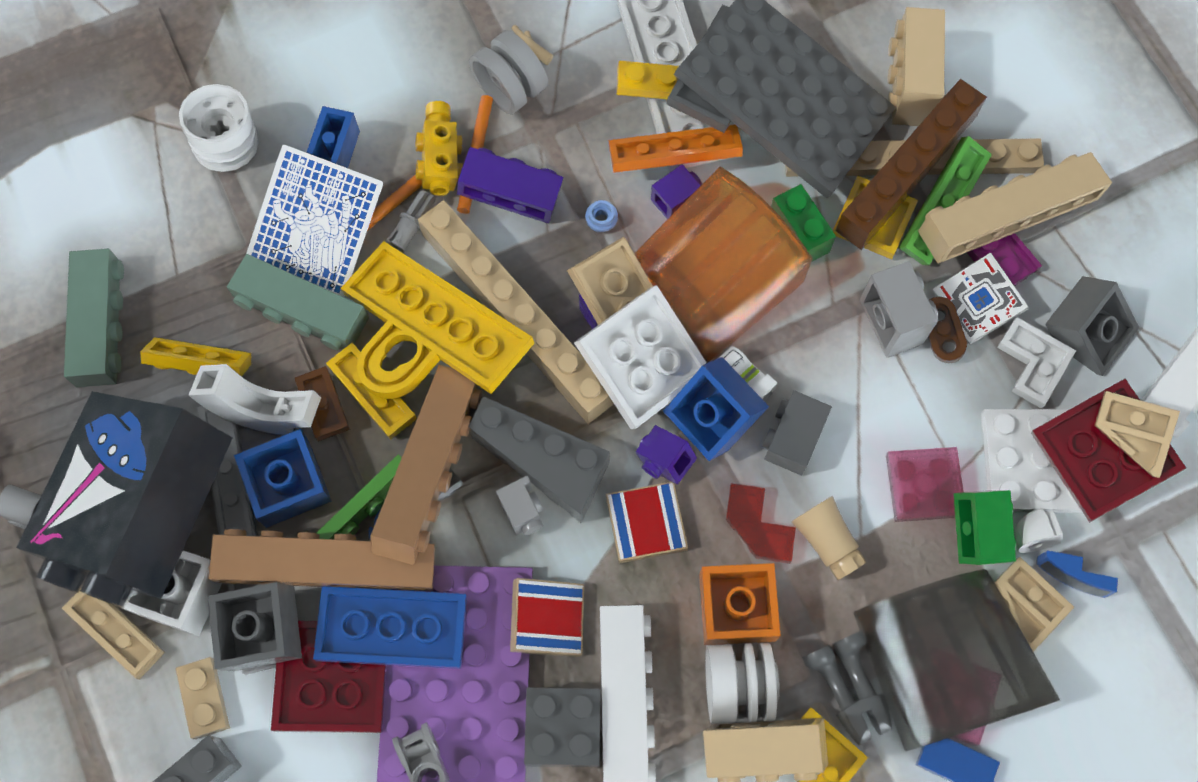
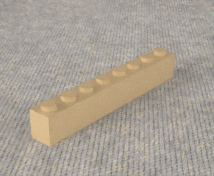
[418,200,614,425]

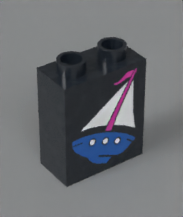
[16,391,233,608]

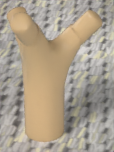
[511,25,553,65]

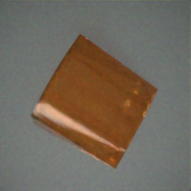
[634,167,812,363]

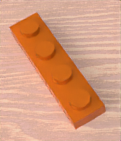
[609,124,743,173]

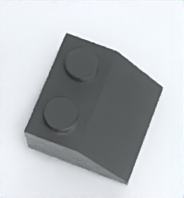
[1045,276,1139,376]

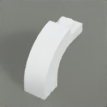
[189,364,321,435]

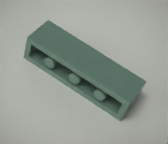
[64,248,124,387]
[227,253,369,351]

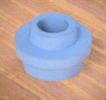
[585,200,618,232]

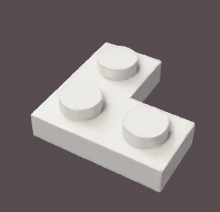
[997,317,1076,409]

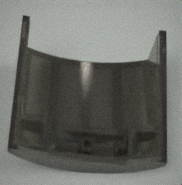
[853,569,1060,751]

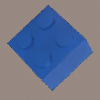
[663,357,769,461]
[234,429,332,528]

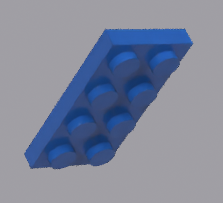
[313,586,467,669]

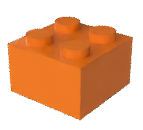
[699,563,781,645]

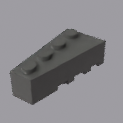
[468,397,610,523]

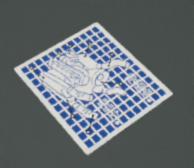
[246,145,383,297]

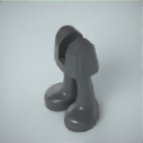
[802,630,892,745]

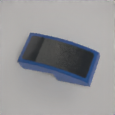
[1036,550,1118,598]

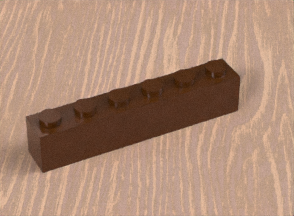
[835,78,987,250]

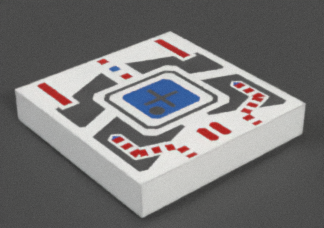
[933,253,1028,345]

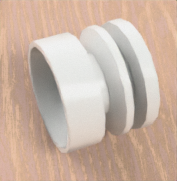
[179,84,259,172]
[705,643,780,724]

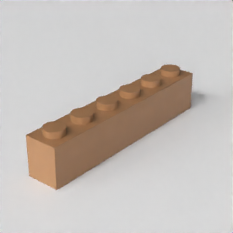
[371,365,482,565]
[209,529,435,591]

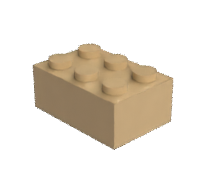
[888,7,945,126]
[703,718,828,782]

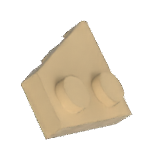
[1095,391,1180,478]
[993,557,1074,657]

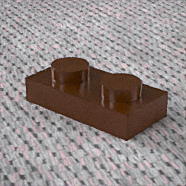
[294,366,350,442]

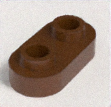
[928,297,967,363]

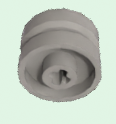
[469,30,548,115]

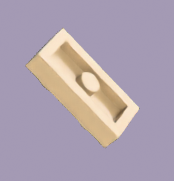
[175,657,230,739]

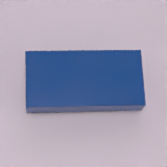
[915,730,1000,782]

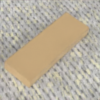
[62,589,165,680]

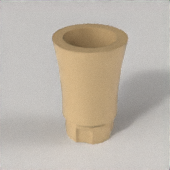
[791,496,867,580]

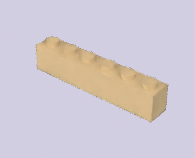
[918,152,1112,264]

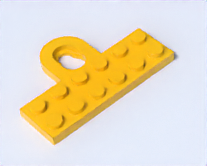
[340,241,535,399]

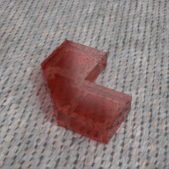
[726,483,796,564]

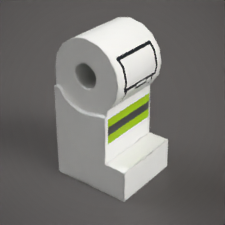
[719,346,777,402]

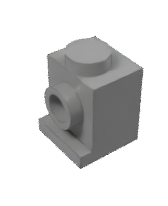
[496,476,543,535]

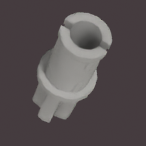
[386,190,435,253]

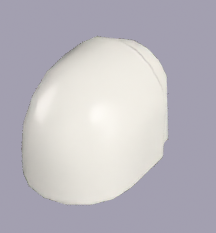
[1014,508,1063,553]

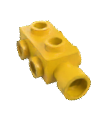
[415,101,463,196]

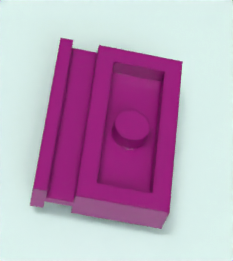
[966,233,1042,286]

